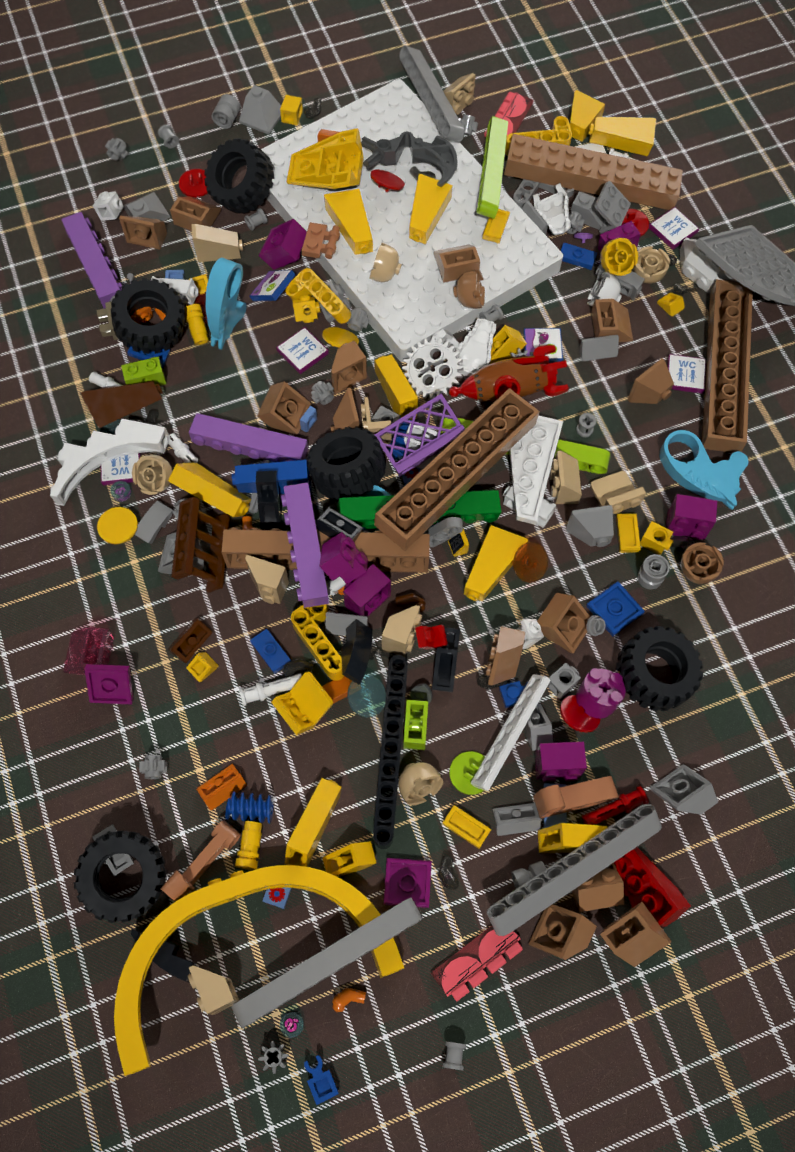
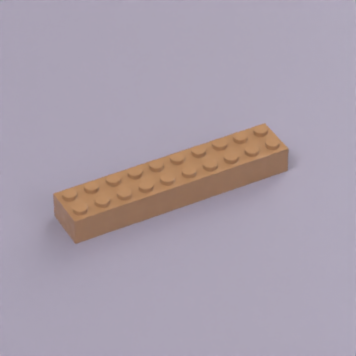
[504,134,683,210]
[702,279,753,453]
[374,388,540,551]
[222,528,430,573]

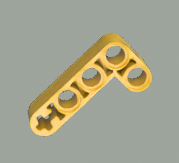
[505,116,572,156]
[285,268,351,324]
[291,604,344,681]

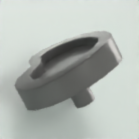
[410,683,433,704]

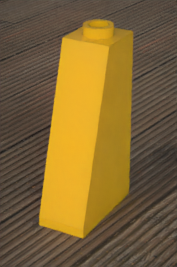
[588,117,656,156]
[409,174,453,244]
[324,189,373,255]
[374,354,418,420]
[168,463,251,517]
[464,525,528,602]
[285,778,342,867]

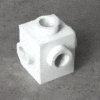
[93,191,124,221]

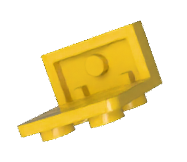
[271,672,333,735]

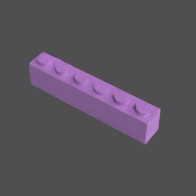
[61,212,122,308]
[189,413,308,462]
[281,483,329,608]

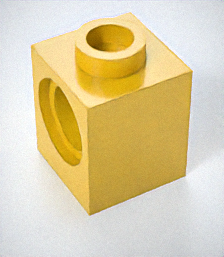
[280,95,303,125]
[640,521,673,555]

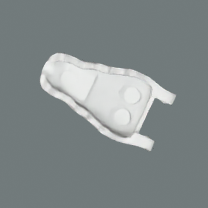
[532,183,571,235]
[449,318,496,377]

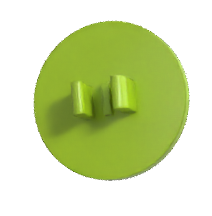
[449,751,485,795]

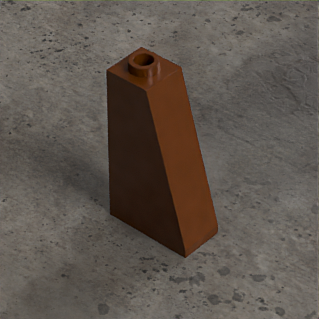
[80,381,163,428]

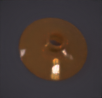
[513,542,548,583]

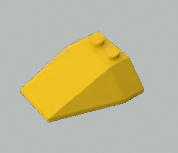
[286,128,364,189]

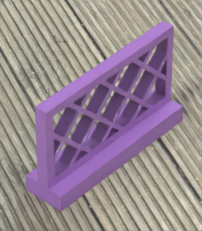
[374,393,465,477]

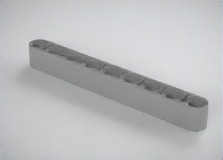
[399,45,465,142]
[487,804,662,936]
[231,898,423,1029]

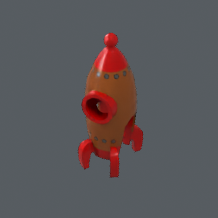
[449,345,569,402]

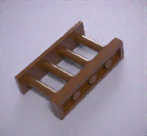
[171,497,230,592]

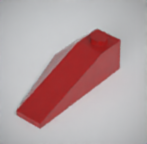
[614,847,691,929]

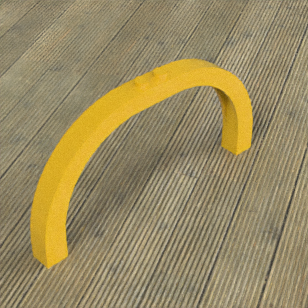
[114,865,404,1076]

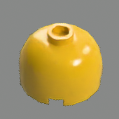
[600,238,638,276]

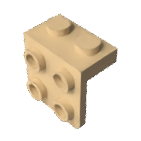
[361,397,392,449]
[590,471,646,514]

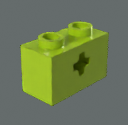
[121,356,166,386]
[403,700,428,750]

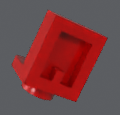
[415,625,447,650]

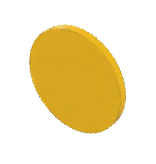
[322,327,359,348]
[97,507,138,544]

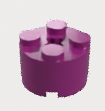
[576,668,626,719]

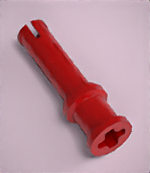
[581,786,649,825]

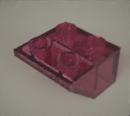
[63,627,114,675]

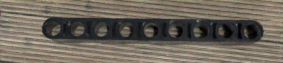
[373,655,408,849]

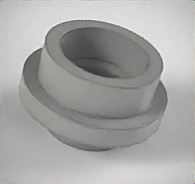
[586,615,606,636]

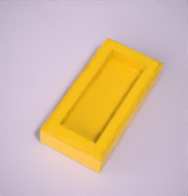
[482,209,510,244]
[616,514,641,553]
[442,805,491,849]

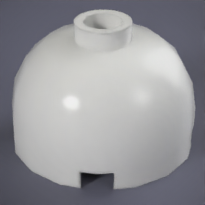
[587,272,622,307]

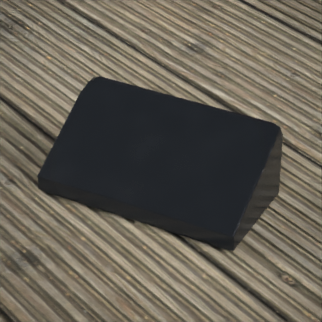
[316,508,363,543]

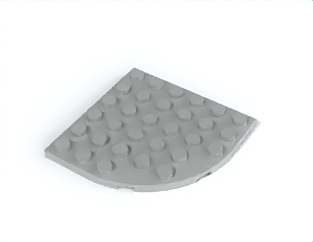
[695,225,795,306]

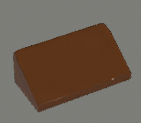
[167,618,213,663]

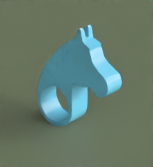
[205,258,246,350]
[659,430,748,510]

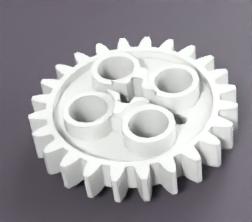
[402,337,464,399]

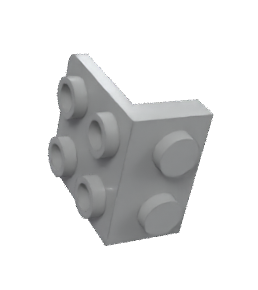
[595,181,631,234]

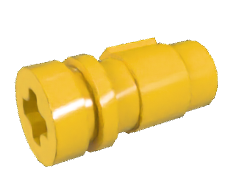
[184,304,209,345]
[235,821,262,870]

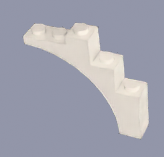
[50,419,170,506]

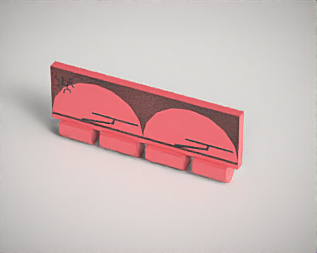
[484,92,534,137]
[431,926,523,1002]

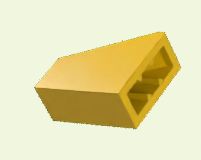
[569,90,605,142]
[538,823,607,853]

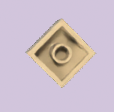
[245,555,289,604]

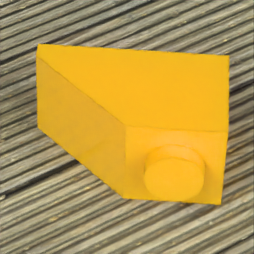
[490,325,527,364]
[322,841,377,877]

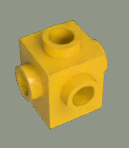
[292,295,320,323]

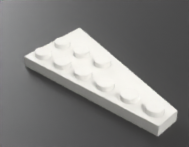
[510,416,563,525]

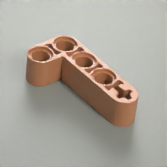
[533,776,619,818]

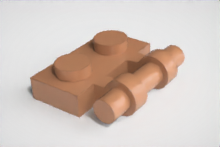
[302,222,340,259]

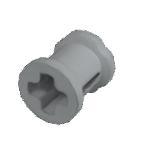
[158,124,179,149]
[244,208,268,231]
[479,304,504,322]
[576,413,596,438]
[442,1041,466,1070]

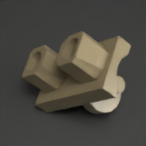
[97,302,119,340]

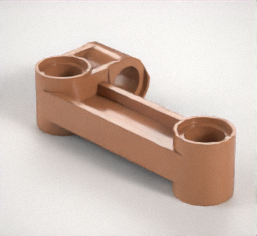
[160,820,241,901]

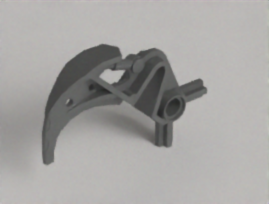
[361,131,458,187]

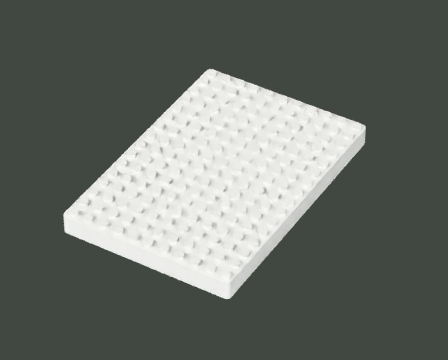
[246,79,563,362]

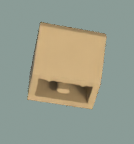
[443,73,475,115]
[549,451,582,504]
[382,605,422,657]
[188,966,240,1015]

